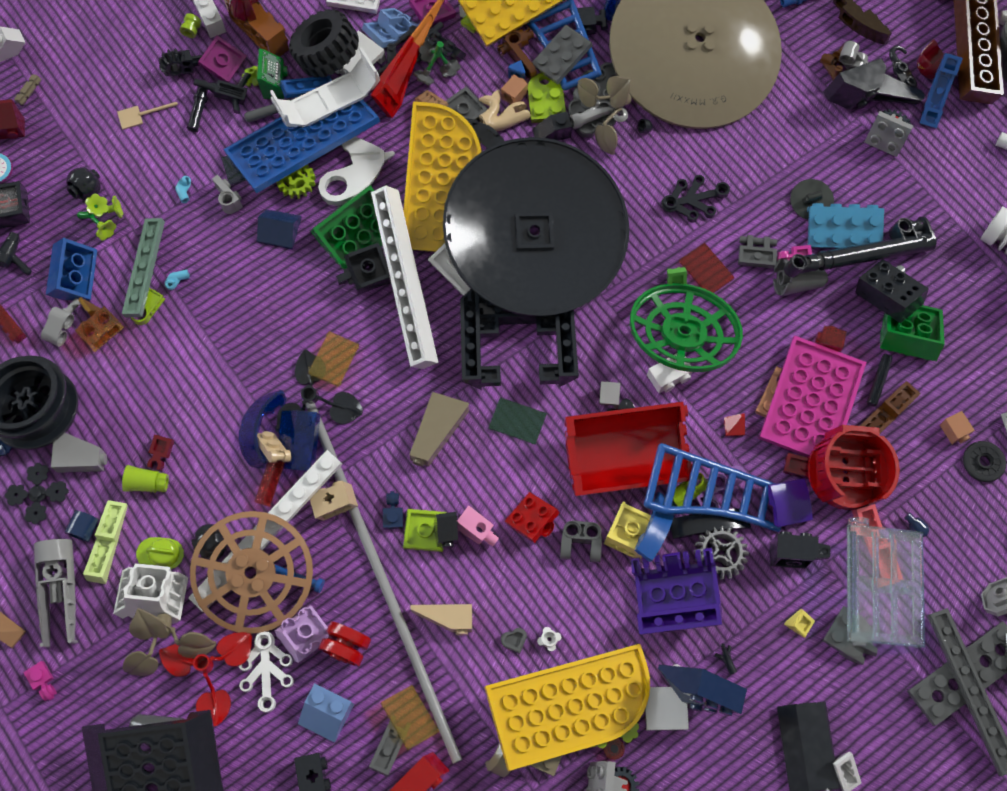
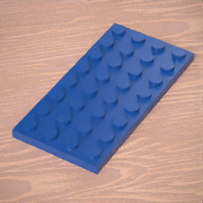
[223,99,380,194]

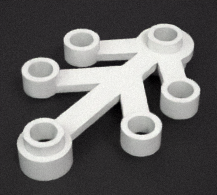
[239,632,294,713]

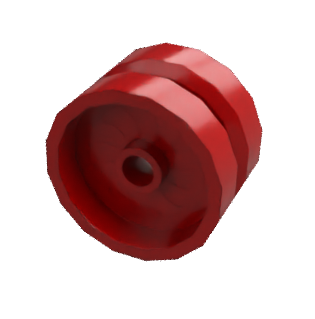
[318,621,371,667]

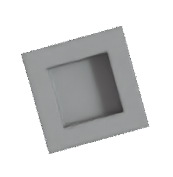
[599,381,620,409]

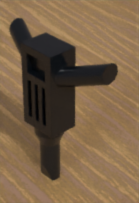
[193,73,251,114]

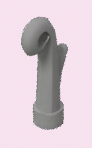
[569,101,628,129]

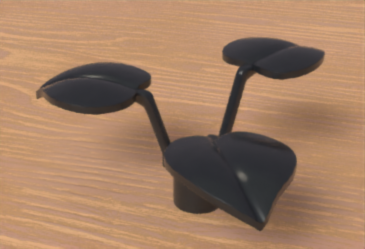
[276,349,363,435]

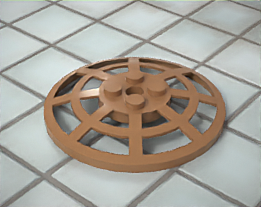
[190,511,313,634]

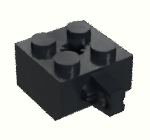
[336,242,391,295]
[770,531,830,569]

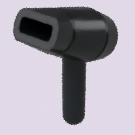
[0,232,32,275]

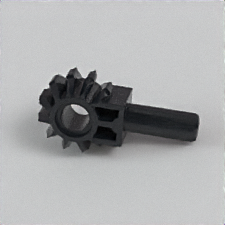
[158,48,202,79]

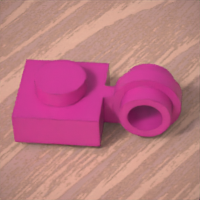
[777,245,812,261]
[23,661,57,701]

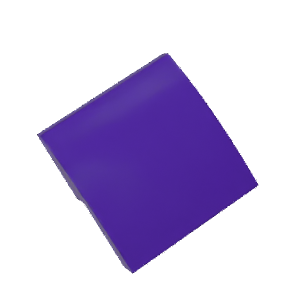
[768,478,813,527]

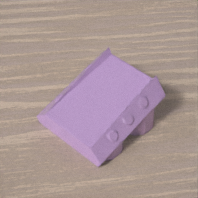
[275,605,332,663]

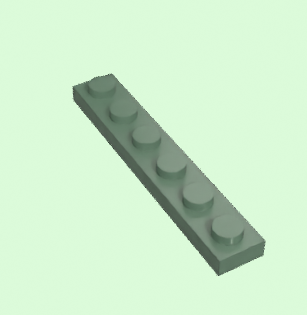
[122,218,165,318]

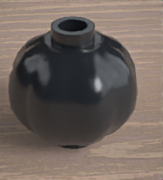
[66,167,101,200]
[191,524,227,560]

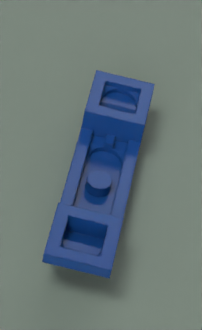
[919,53,963,128]
[634,491,675,562]

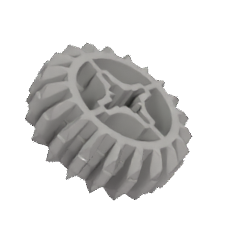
[694,526,749,580]

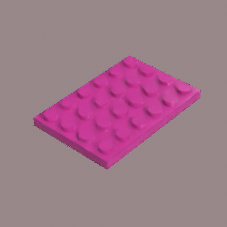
[758,335,867,458]

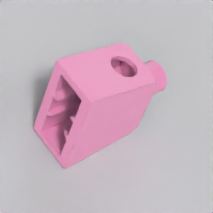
[457,505,500,547]

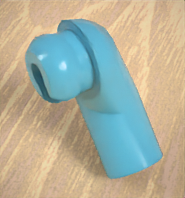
[175,176,191,203]

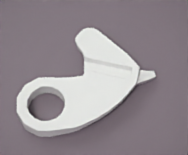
[318,136,395,206]

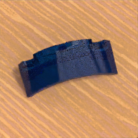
[238,390,287,470]

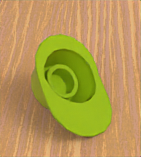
[136,537,184,569]

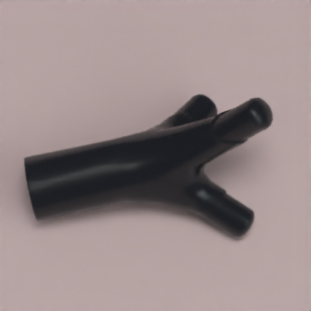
[715,643,737,675]

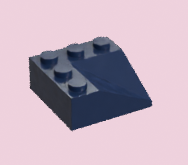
[658,664,747,716]

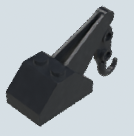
[823,45,925,110]

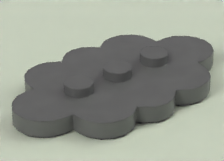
[568,62,624,138]

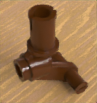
[820,43,844,80]

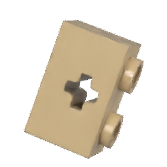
[310,481,358,521]

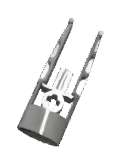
[34,539,78,648]

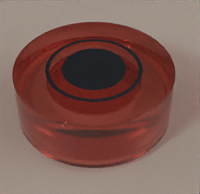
[603,739,625,760]

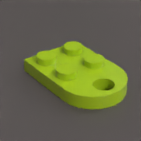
[528,73,566,123]

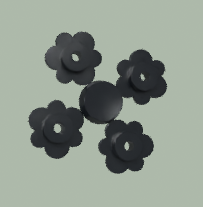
[5,463,69,525]

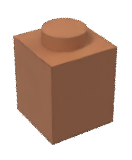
[501,75,528,105]
[940,411,975,444]

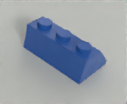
[46,238,98,301]

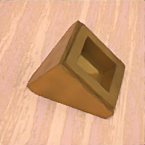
[78,297,104,319]

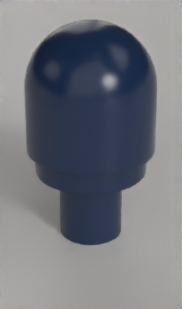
[904,512,930,538]

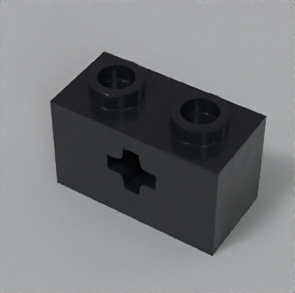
[294,752,331,791]

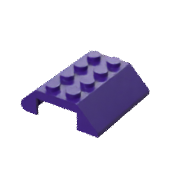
[631,548,722,635]

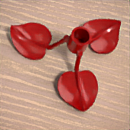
[159,632,252,727]

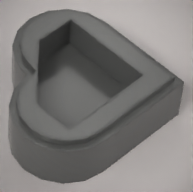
[501,628,527,654]

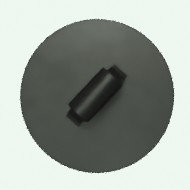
[790,179,834,220]

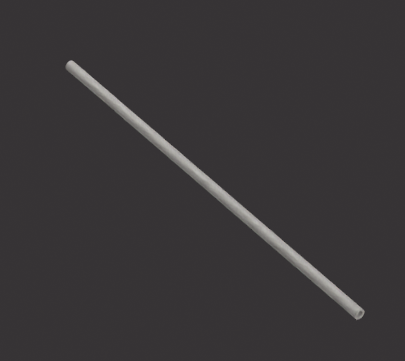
[306,403,462,764]

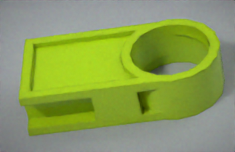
[131,287,165,325]
[673,472,708,506]

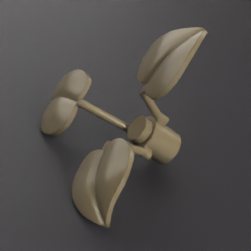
[577,76,632,155]
[123,608,216,676]

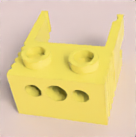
[604,502,651,559]

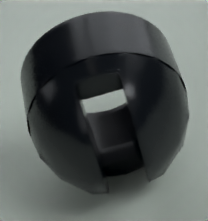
[637,119,653,134]

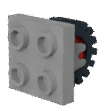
[864,109,913,157]
[586,761,639,791]

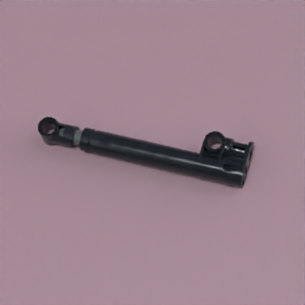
[784,216,937,278]

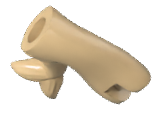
[479,90,531,132]

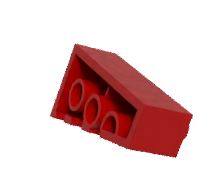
[389,752,450,791]

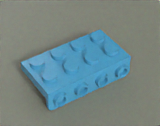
[807,203,884,248]

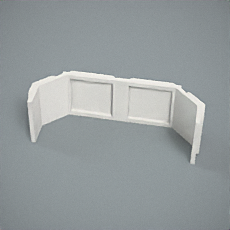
[270,47,380,127]

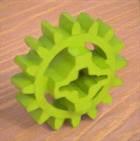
[276,164,316,199]

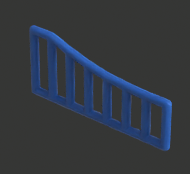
[527,0,602,91]
[644,443,782,532]

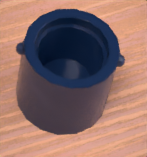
[64,510,99,542]

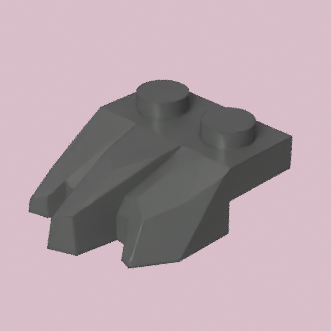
[822,606,878,665]

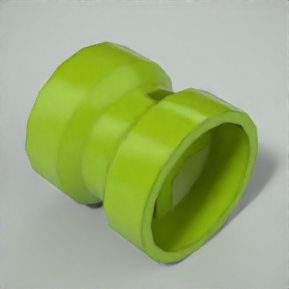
[179,13,202,38]

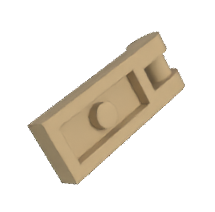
[255,431,291,463]

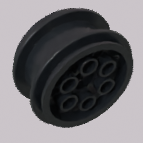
[0,355,78,450]

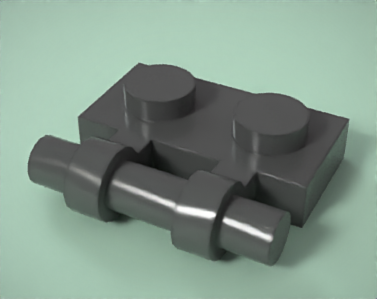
[738,235,777,268]

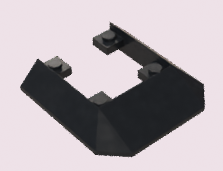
[460,289,579,390]

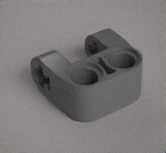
[560,521,602,563]

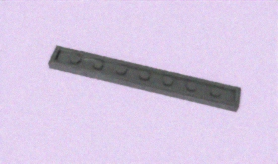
[927,608,1007,777]

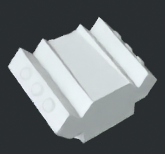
[113,563,188,624]

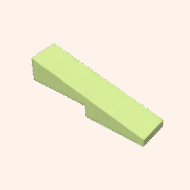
[83,500,128,584]

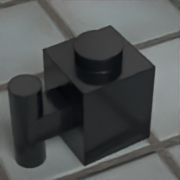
[577,7,608,36]

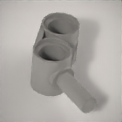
[839,41,869,70]
[41,298,81,347]

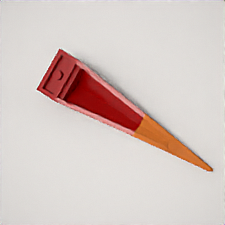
[371,0,444,118]

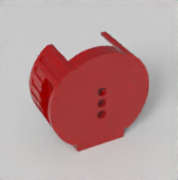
[808,425,900,510]

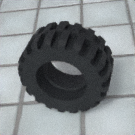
[289,9,359,78]

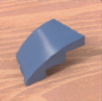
[362,8,419,48]

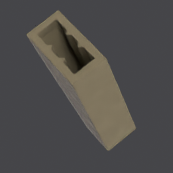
[409,392,469,467]

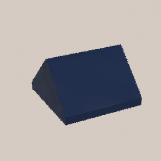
[257,209,302,249]

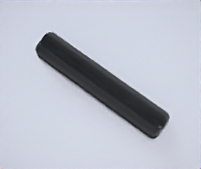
[867,354,893,407]

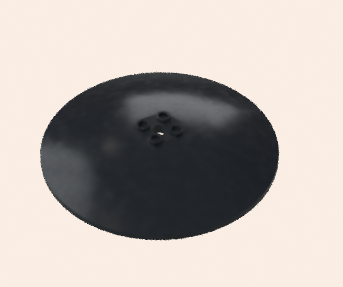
[443,137,629,317]

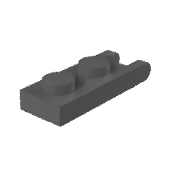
[368,715,411,777]

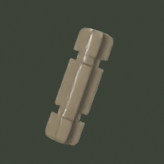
[14,74,41,105]

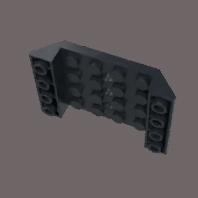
[82,710,223,791]

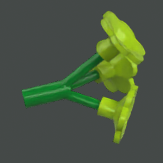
[77,194,123,241]

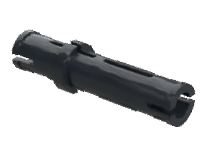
[187,80,208,132]

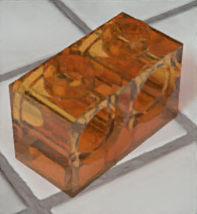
[75,306,124,352]

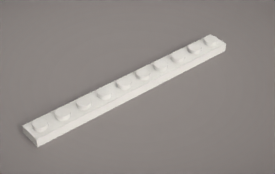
[189,450,342,612]

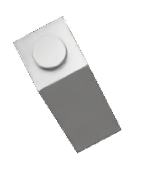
[51,433,107,473]

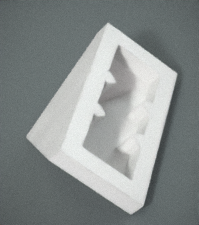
[833,752,862,791]

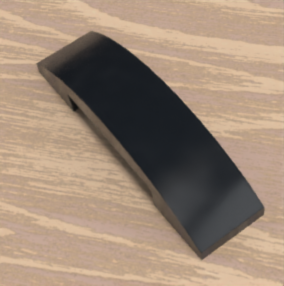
[671,508,751,539]

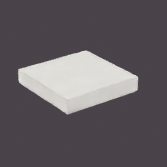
[645,687,689,730]

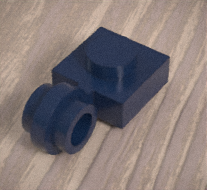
[383,491,403,529]

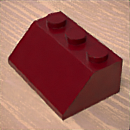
[0,99,25,140]

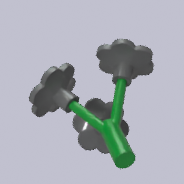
[414,41,461,85]

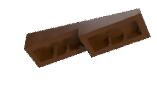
[860,381,921,434]

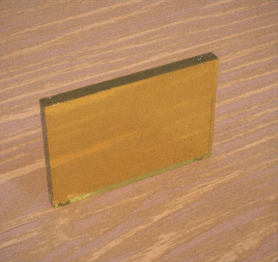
[308,331,359,387]
[381,685,440,750]

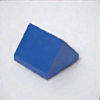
[508,60,525,80]

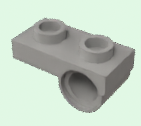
[212,174,243,214]

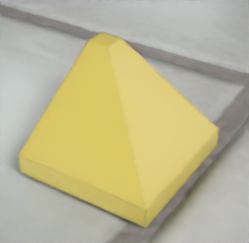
[784,609,815,638]

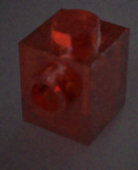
[815,326,847,352]

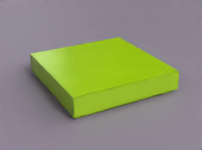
[403,509,447,552]

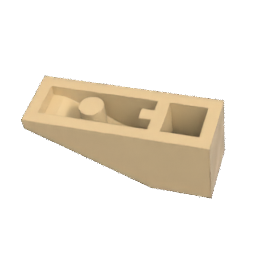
[410,604,472,636]

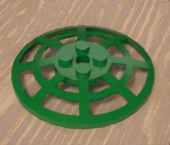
[630,283,743,372]

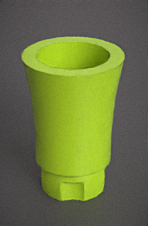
[122,465,169,493]

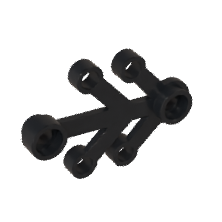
[661,175,730,223]

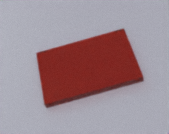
[679,243,735,293]

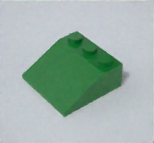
[880,305,945,362]

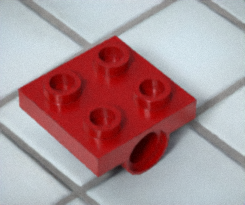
[504,492,560,543]

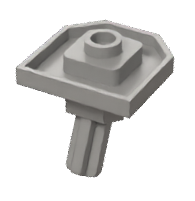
[981,577,1007,617]

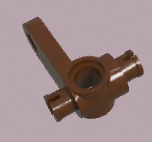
[497,28,537,79]

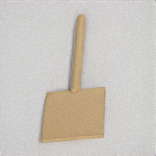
[117,102,178,130]

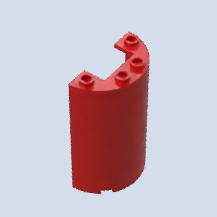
[564,402,692,496]

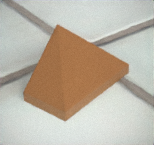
[0,612,26,648]

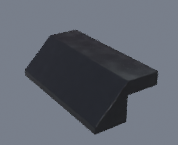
[777,702,840,791]

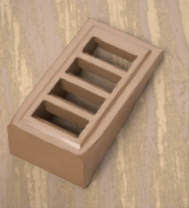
[415,90,449,107]

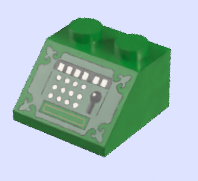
[257,49,289,99]

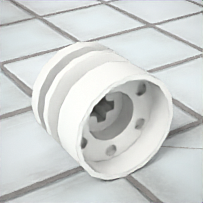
[980,206,1007,255]

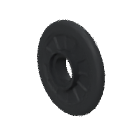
[963,441,1006,482]

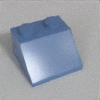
[298,683,354,743]

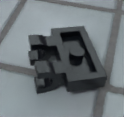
[428,30,467,60]

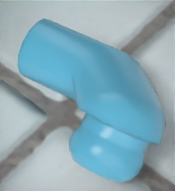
[165,270,190,290]

